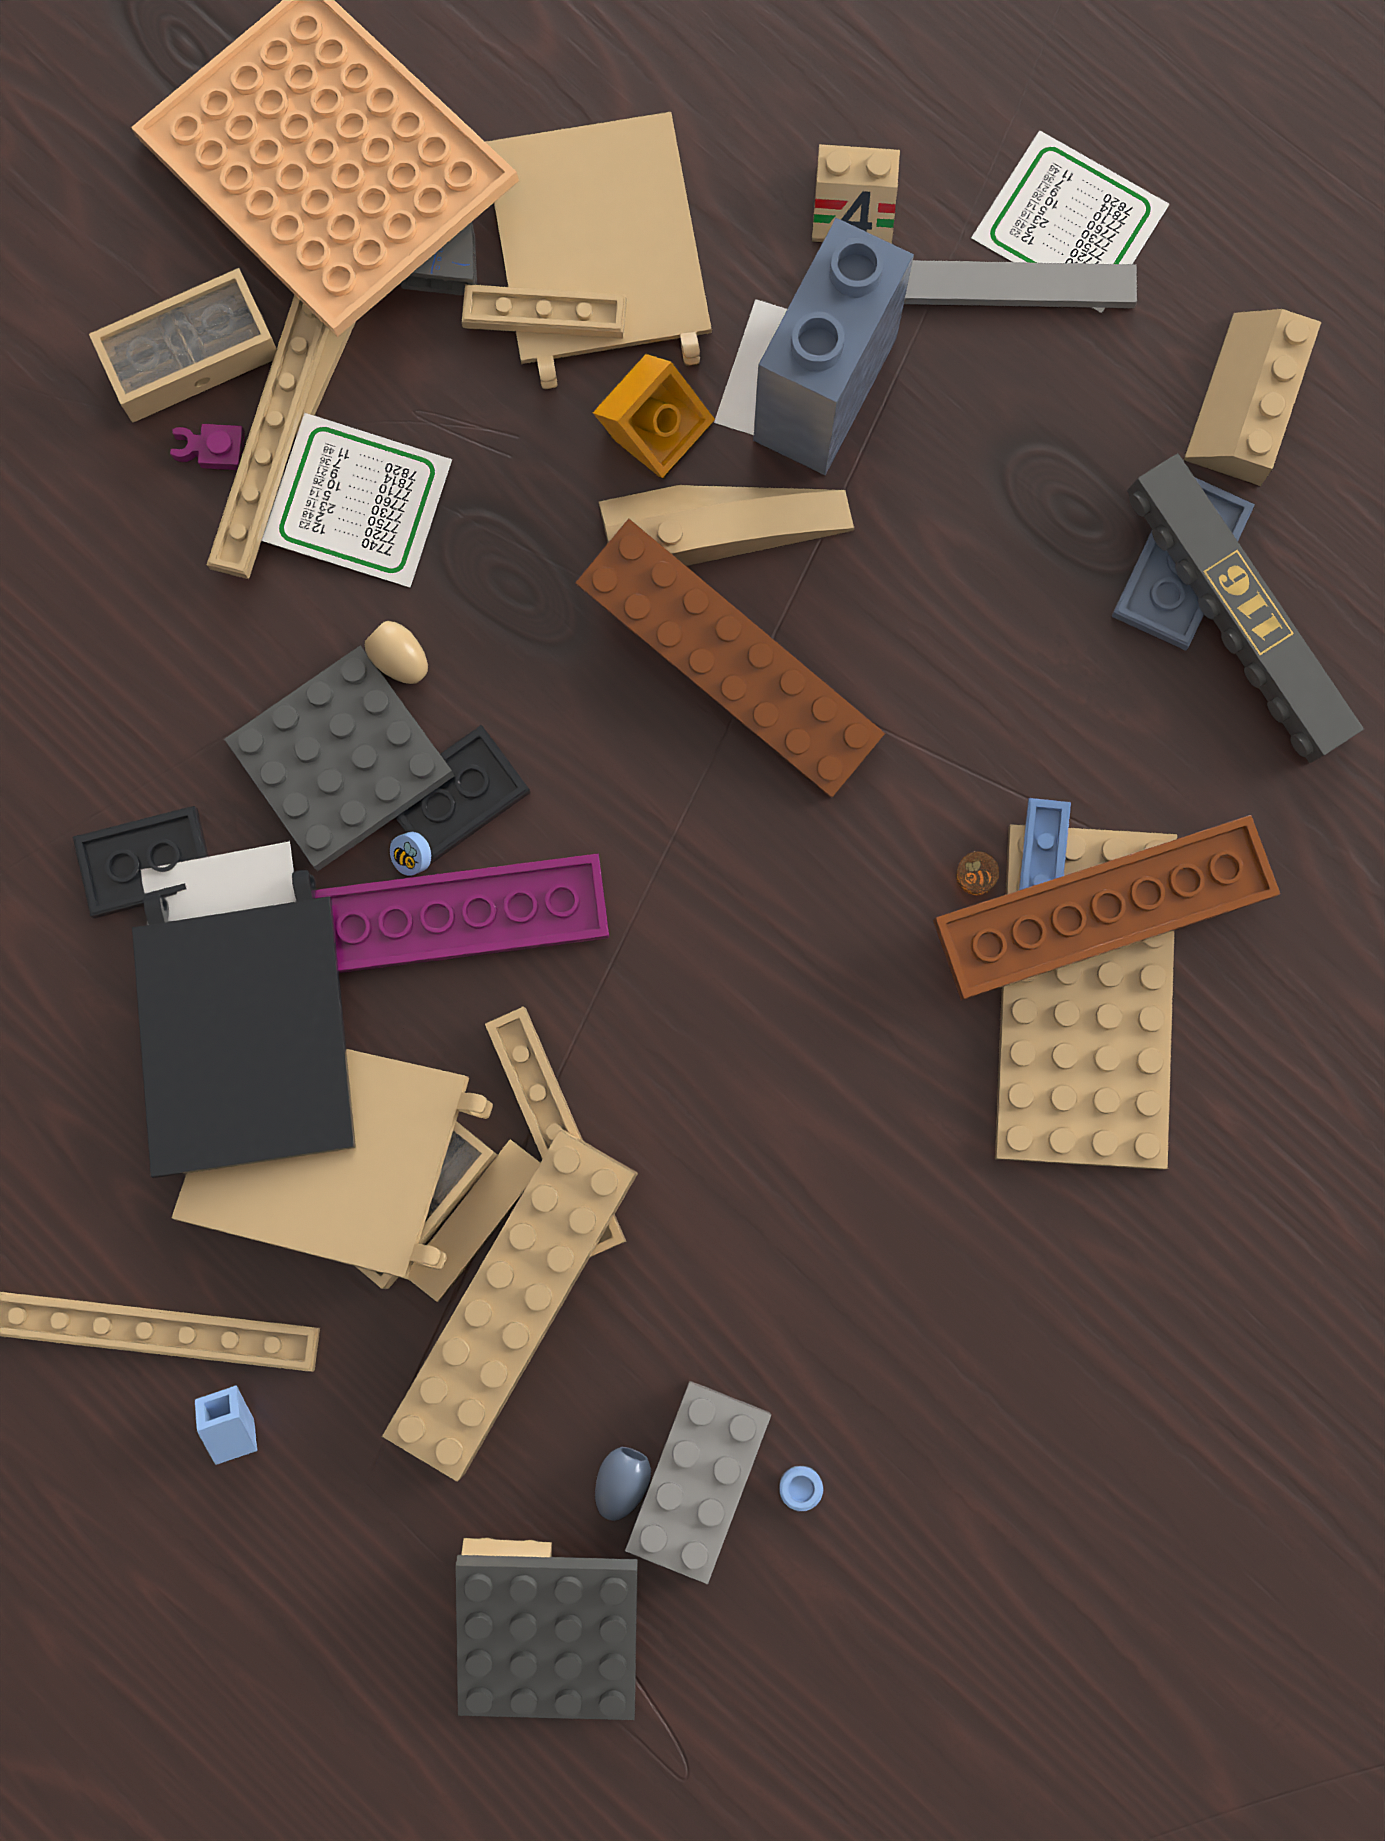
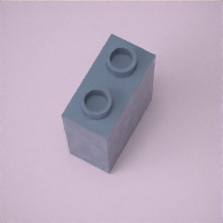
[753,218,914,475]

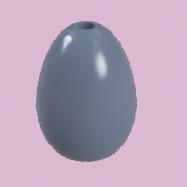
[595,1447,651,1521]

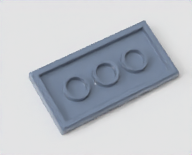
[1112,478,1255,650]

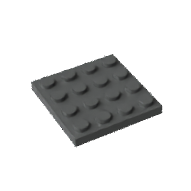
[224,645,455,872]
[456,1555,637,1720]

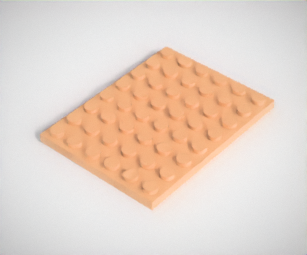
[131,0,519,337]

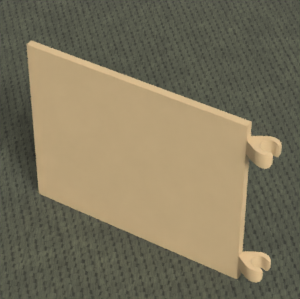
[486,112,712,389]
[172,1049,493,1279]

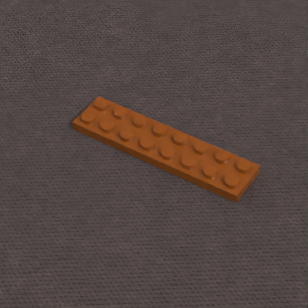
[575,518,885,798]
[933,815,1280,1000]

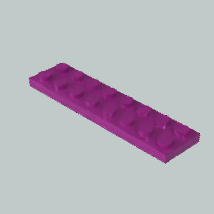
[315,853,610,973]

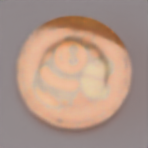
[956,851,999,895]

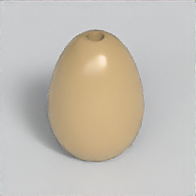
[364,621,428,684]

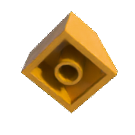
[593,354,715,478]

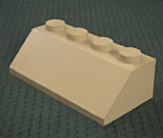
[1184,309,1321,486]

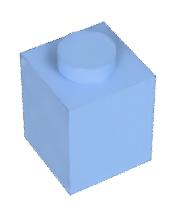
[195,1385,257,1465]

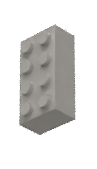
[625,1381,771,1584]

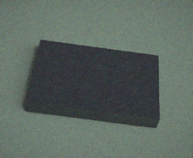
[395,725,531,865]
[73,806,209,918]

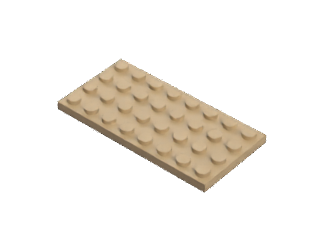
[995,824,1177,1170]

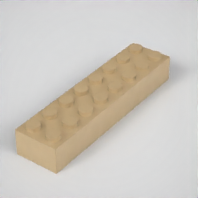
[382,1130,638,1482]

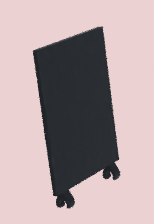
[132,870,356,1178]

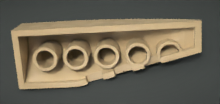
[599,485,854,566]

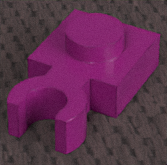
[170,424,245,470]

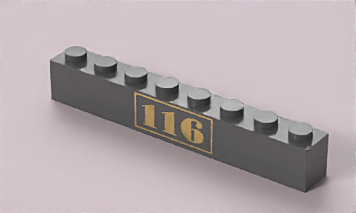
[1127,453,1364,763]

